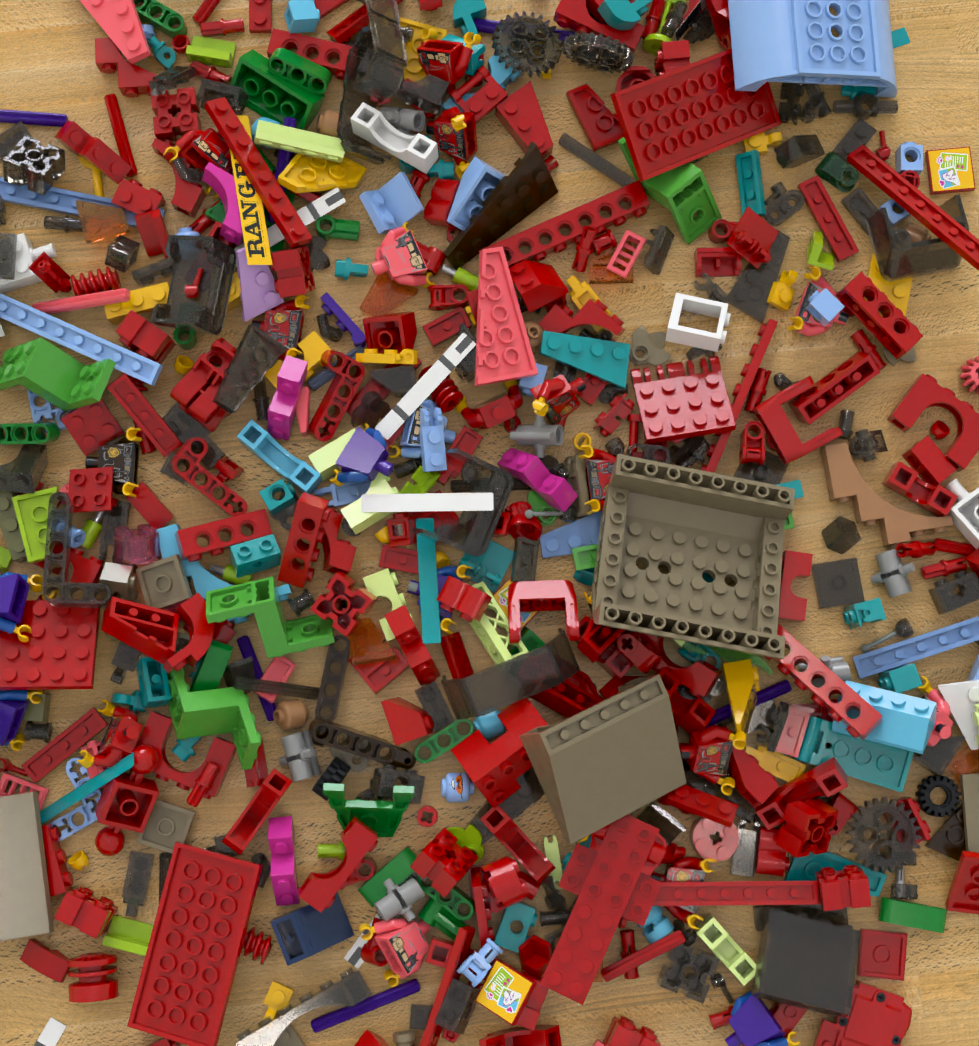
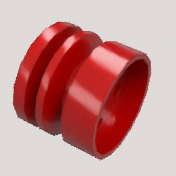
[67,952,119,1003]

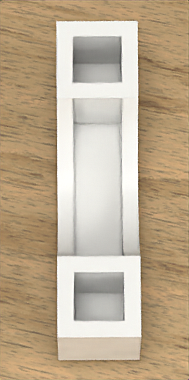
[350,102,439,174]

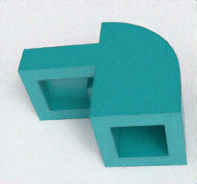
[453,0,487,40]
[597,0,652,31]

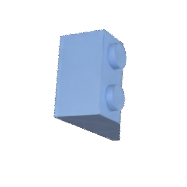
[447,156,507,231]

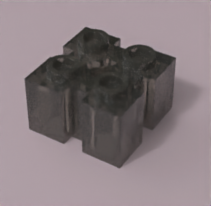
[3,135,65,196]
[657,943,720,1004]

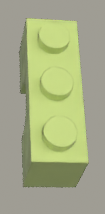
[363,568,415,642]
[693,914,761,986]

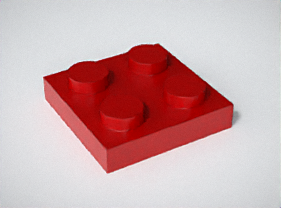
[61,398,124,457]

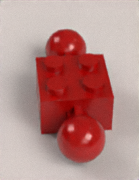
[95,745,159,856]

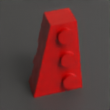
[495,81,553,159]
[577,616,626,663]

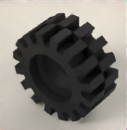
[312,757,351,801]
[915,775,961,817]

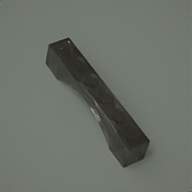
[234,967,372,1046]

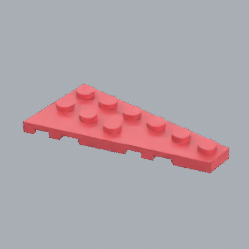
[80,0,151,64]
[475,246,538,387]

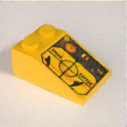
[723,659,760,734]

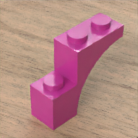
[267,355,308,441]
[497,447,578,512]
[268,816,300,906]

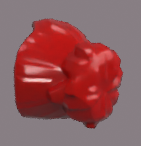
[505,501,543,542]

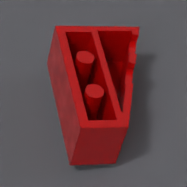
[101,597,179,665]

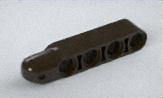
[311,635,351,747]
[309,718,417,769]

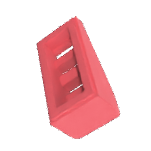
[606,229,646,279]
[295,386,311,437]
[0,772,50,811]

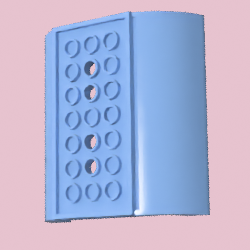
[728,0,897,98]

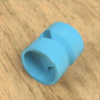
[636,906,674,944]

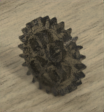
[492,11,563,78]
[562,32,634,74]
[845,797,922,873]

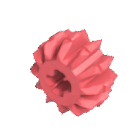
[959,356,979,395]

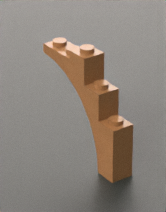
[821,442,953,549]

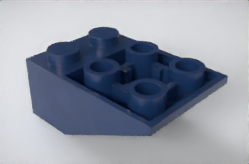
[270,892,354,966]

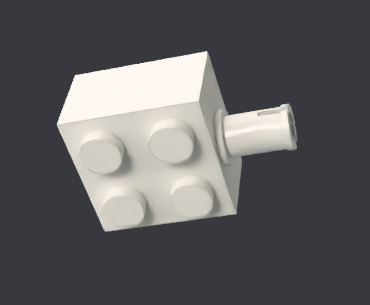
[0,233,57,294]
[946,479,979,550]

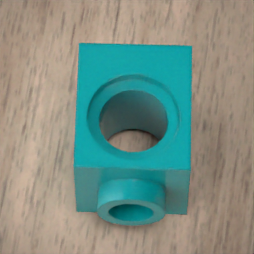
[259,479,296,515]

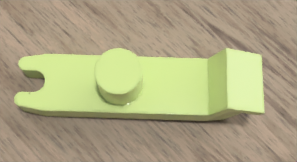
[544,835,563,891]

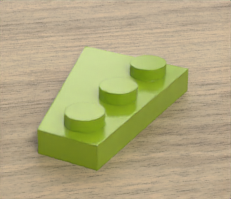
[12,486,58,564]

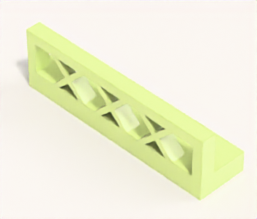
[254,120,346,163]
[469,581,529,674]

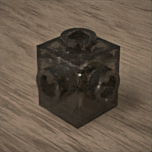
[847,429,888,463]

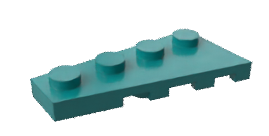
[539,331,631,389]
[784,851,887,897]

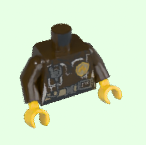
[85,427,142,498]

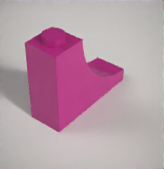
[202,162,265,245]

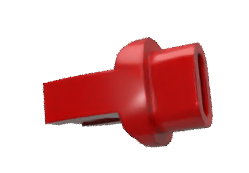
[660,843,686,865]

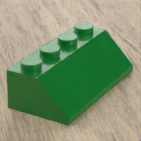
[227,49,325,131]

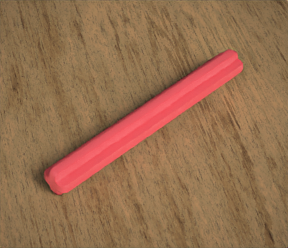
[32,288,130,314]

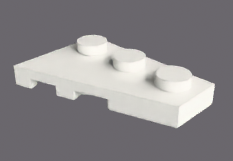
[938,680,979,750]

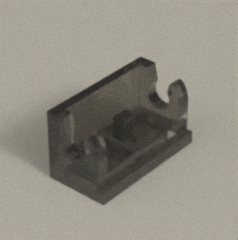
[197,78,249,115]

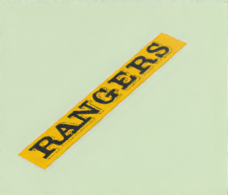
[230,115,272,265]

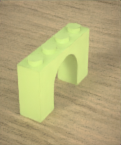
[308,429,400,535]

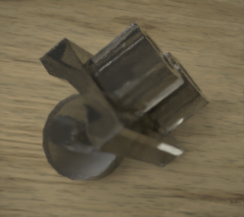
[667,435,710,467]

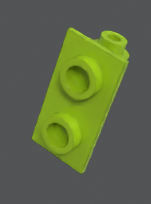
[399,465,440,494]

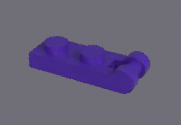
[320,292,366,348]

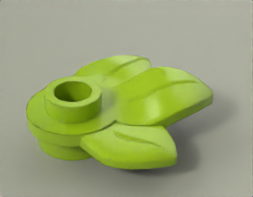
[447,825,485,863]

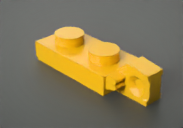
[566,275,613,333]
[356,349,418,364]
[743,745,807,782]

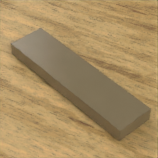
[960,773,979,853]

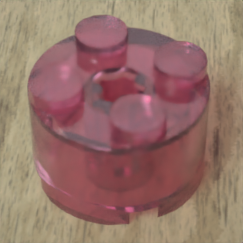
[113,524,161,565]

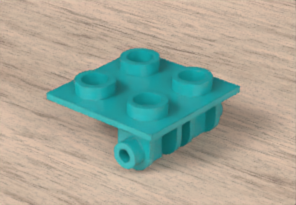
[459,533,516,592]

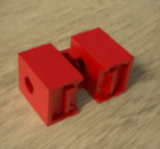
[451,695,548,808]

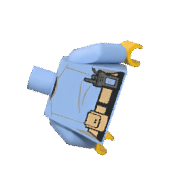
[389,391,456,459]

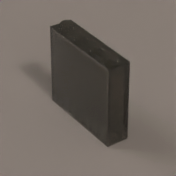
[752,907,860,1018]

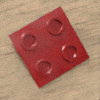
[726,207,779,269]
[67,467,117,513]

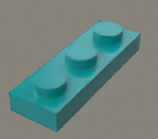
[735,150,766,217]

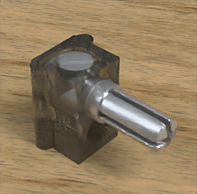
[890,865,918,900]

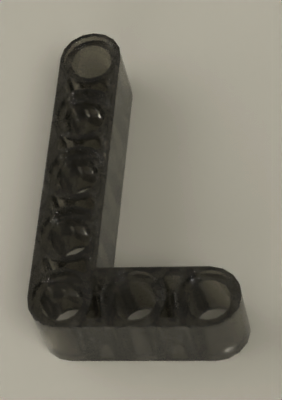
[42,492,114,608]

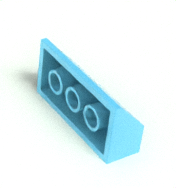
[832,680,937,754]

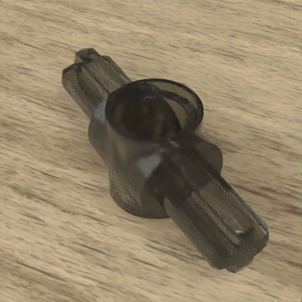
[833,94,898,120]

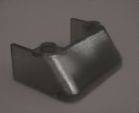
[866,194,969,281]
[412,449,514,556]

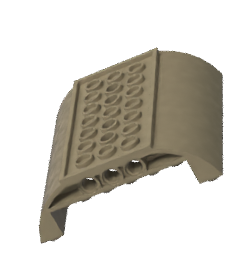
[591,454,795,659]

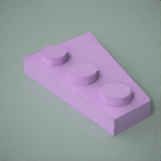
[236,247,284,322]

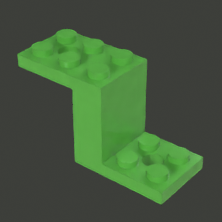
[618,137,722,245]
[0,337,116,412]
[206,576,335,658]
[167,668,261,770]

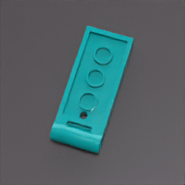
[793,716,914,793]

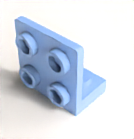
[359,172,423,234]

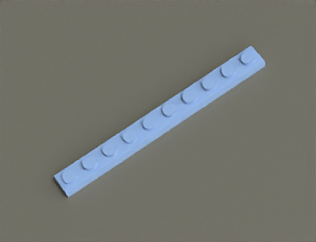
[0,293,163,386]

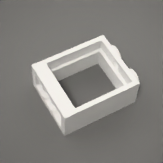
[665,293,731,352]

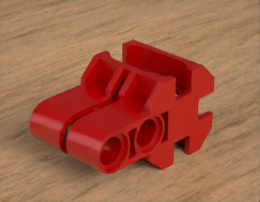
[170,338,257,424]

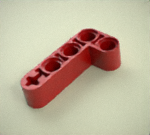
[308,349,365,442]
[170,437,247,516]

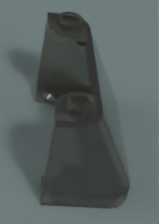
[151,235,236,335]

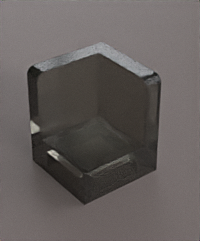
[821,516,861,554]

